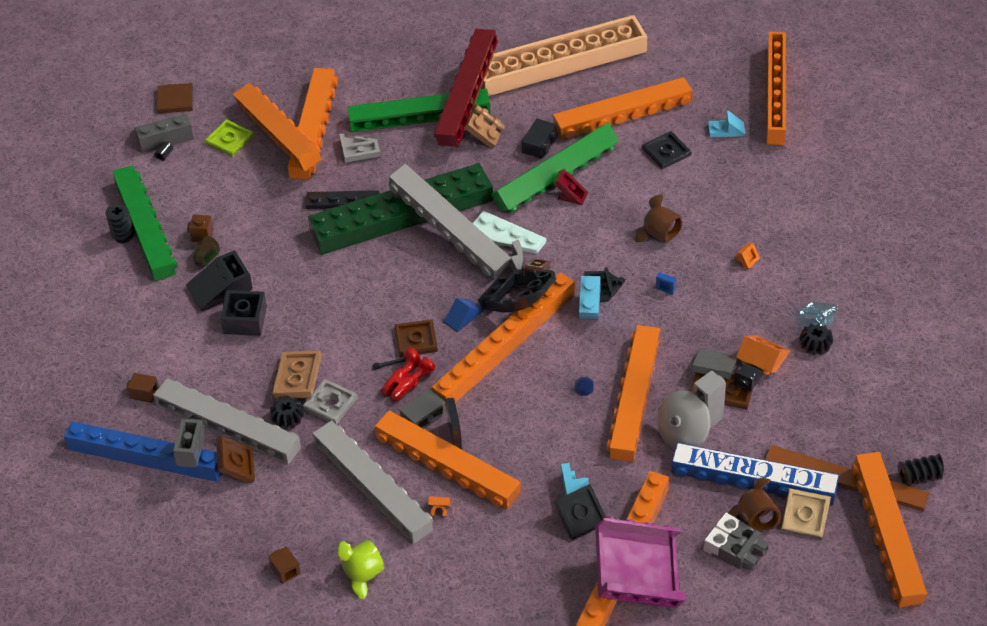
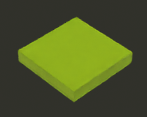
[204,119,255,157]

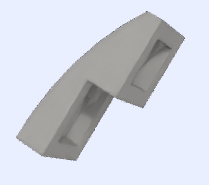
[511,240,524,275]

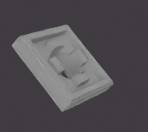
[303,379,358,425]

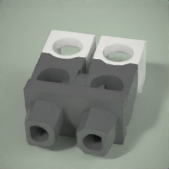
[703,513,769,571]

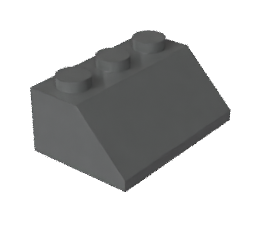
[134,113,194,153]

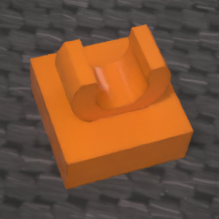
[734,242,760,269]
[428,496,451,517]

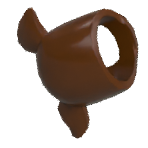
[635,194,683,243]
[728,477,781,532]

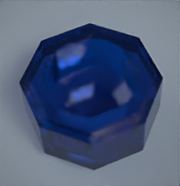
[575,377,594,396]

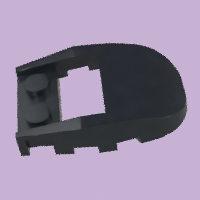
[478,270,556,313]

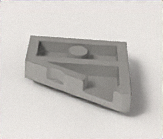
[339,134,380,163]

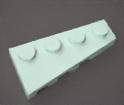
[473,211,546,254]

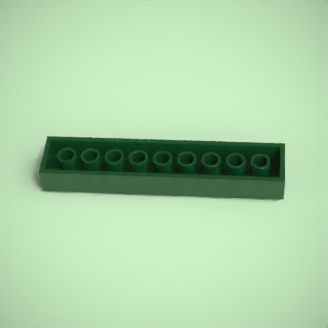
[308,163,494,255]

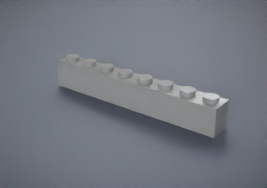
[389,164,511,279]
[154,378,301,465]
[313,421,433,544]

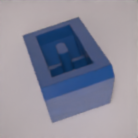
[444,298,484,332]

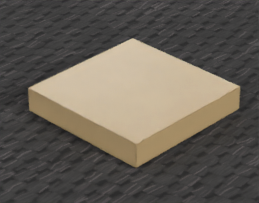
[781,488,831,538]

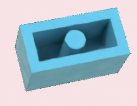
[579,276,601,320]

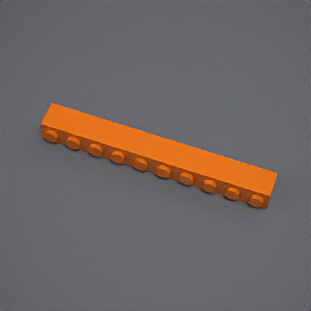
[432,272,575,410]
[576,471,669,626]

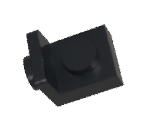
[734,363,763,392]

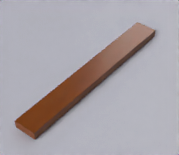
[765,445,930,512]

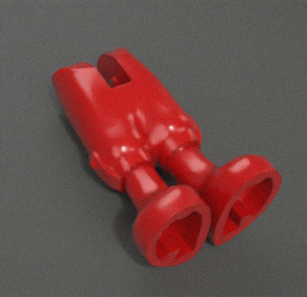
[380,347,436,402]

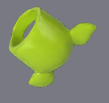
[338,540,384,599]

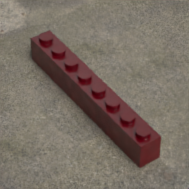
[434,28,498,147]

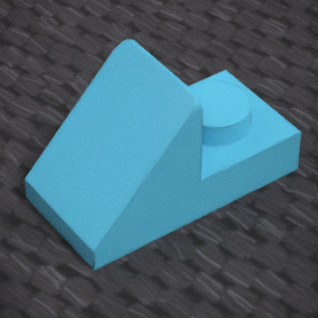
[708,111,746,137]
[561,463,589,495]

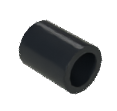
[154,142,173,161]

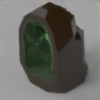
[193,236,220,267]

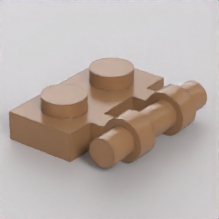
[464,105,505,148]

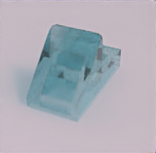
[799,302,838,327]

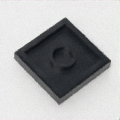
[642,131,692,169]
[446,398,462,450]
[553,484,606,539]

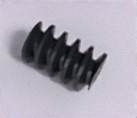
[105,204,134,244]
[897,453,944,486]

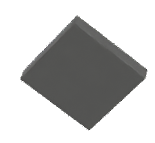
[692,348,738,379]

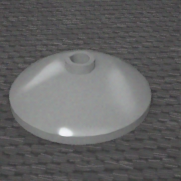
[657,391,711,450]

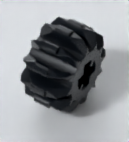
[800,323,833,355]
[270,396,304,429]

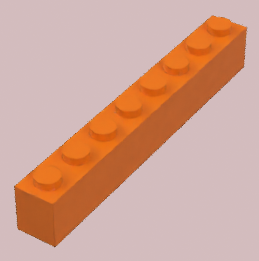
[767,32,786,145]
[288,68,338,180]
[553,77,692,140]
[233,83,322,172]
[606,325,660,462]
[375,410,521,509]
[851,452,927,607]

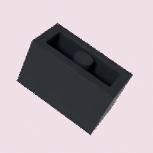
[521,118,558,159]

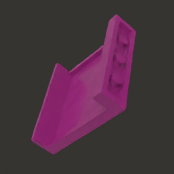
[595,517,686,607]

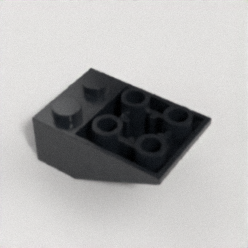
[186,250,253,311]

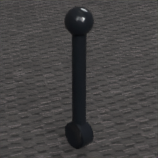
[372,357,406,370]

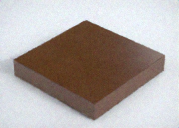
[157,83,193,113]
[395,319,438,357]
[216,435,255,483]

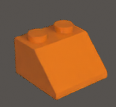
[736,335,790,375]

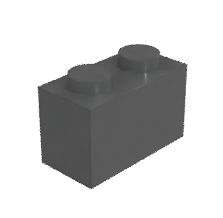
[399,389,446,429]
[173,419,205,467]

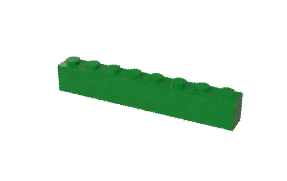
[347,89,491,132]
[491,122,619,213]
[112,165,178,281]

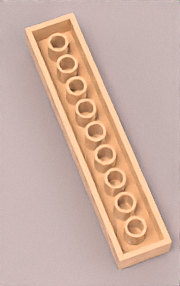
[481,15,647,96]

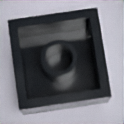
[220,290,267,336]

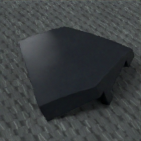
[583,267,626,303]

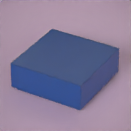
[656,272,676,294]

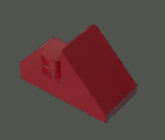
[553,169,588,205]

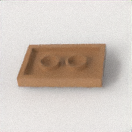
[272,351,322,399]

